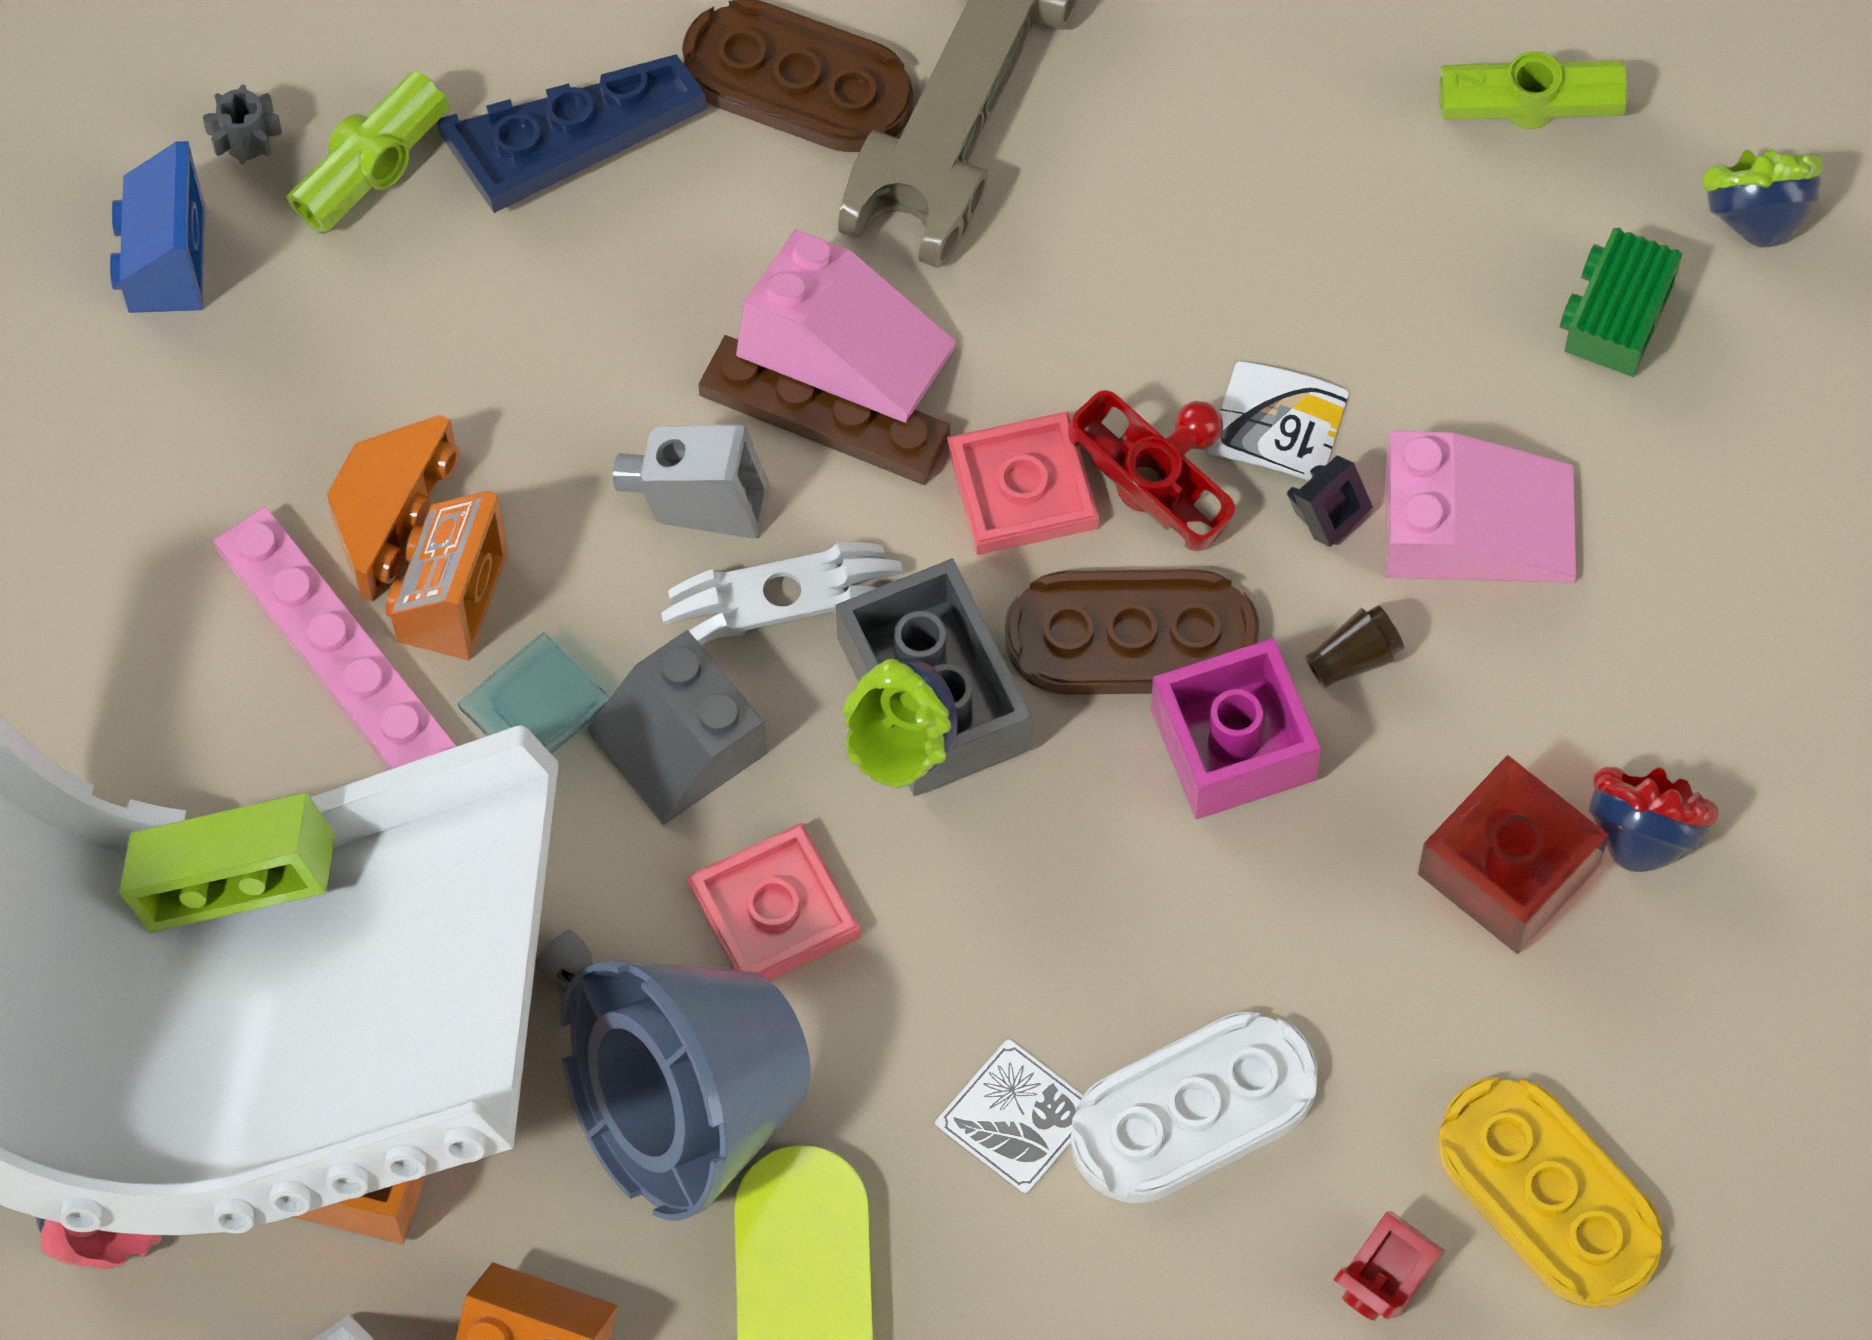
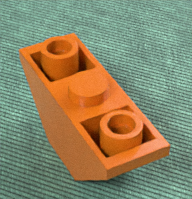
[327,415,459,602]

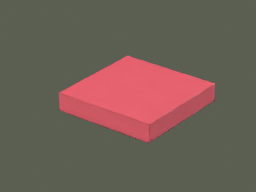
[947,411,1099,555]
[686,823,861,980]

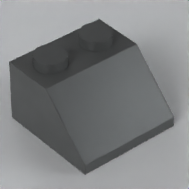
[588,629,767,825]

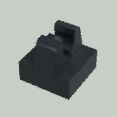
[1287,455,1373,547]

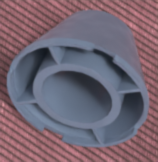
[560,960,811,1221]

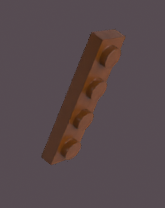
[698,335,950,486]

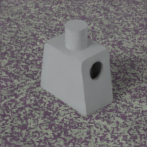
[613,425,769,539]

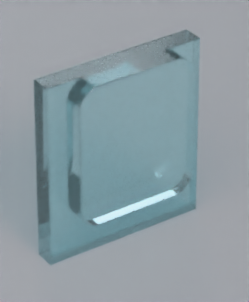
[458,631,610,754]

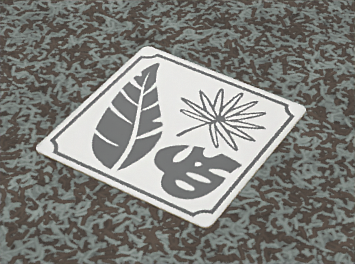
[935,1039,1083,1193]

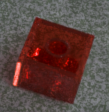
[1418,754,1609,955]

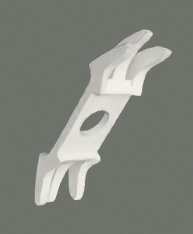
[661,542,903,645]

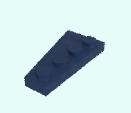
[437,54,707,213]

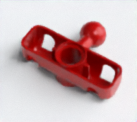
[1068,390,1235,551]

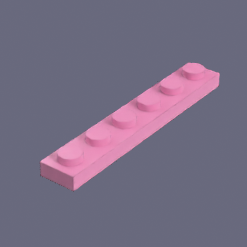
[213,506,457,770]

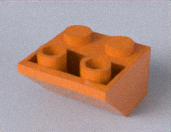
[455,1262,618,1340]

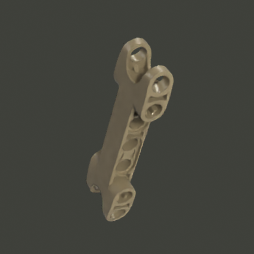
[838,0,1080,268]

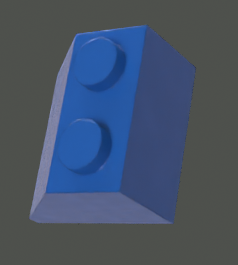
[110,141,205,313]

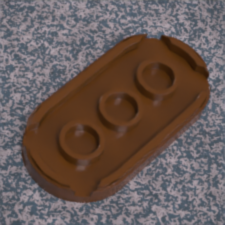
[682,0,913,152]
[1005,569,1259,695]

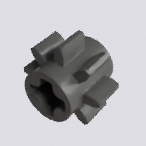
[203,85,282,164]

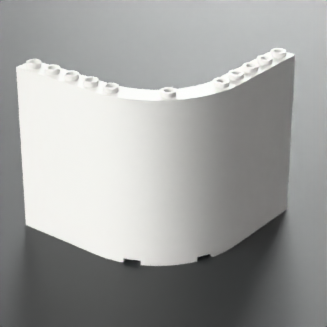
[0,715,559,1235]

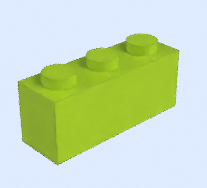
[119,792,335,933]

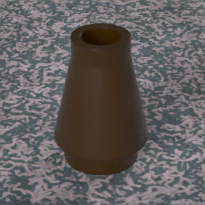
[1305,605,1404,689]

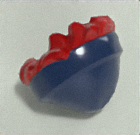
[1589,767,1719,872]

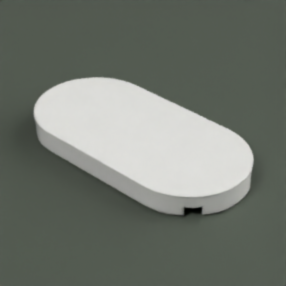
[1070,1012,1318,1203]

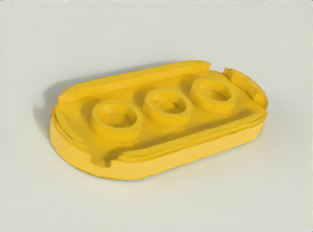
[1438,1077,1662,1308]

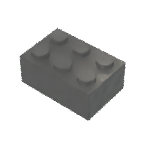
[836,558,1032,797]

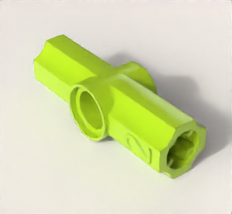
[1439,51,1627,129]
[286,70,451,234]

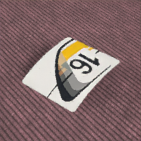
[1207,361,1349,481]

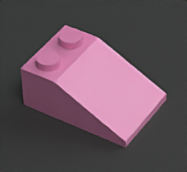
[736,229,956,423]
[1385,431,1576,583]

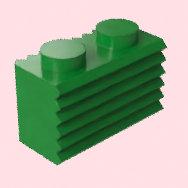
[1559,227,1683,377]

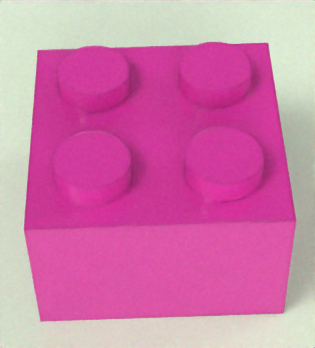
[1151,638,1321,820]

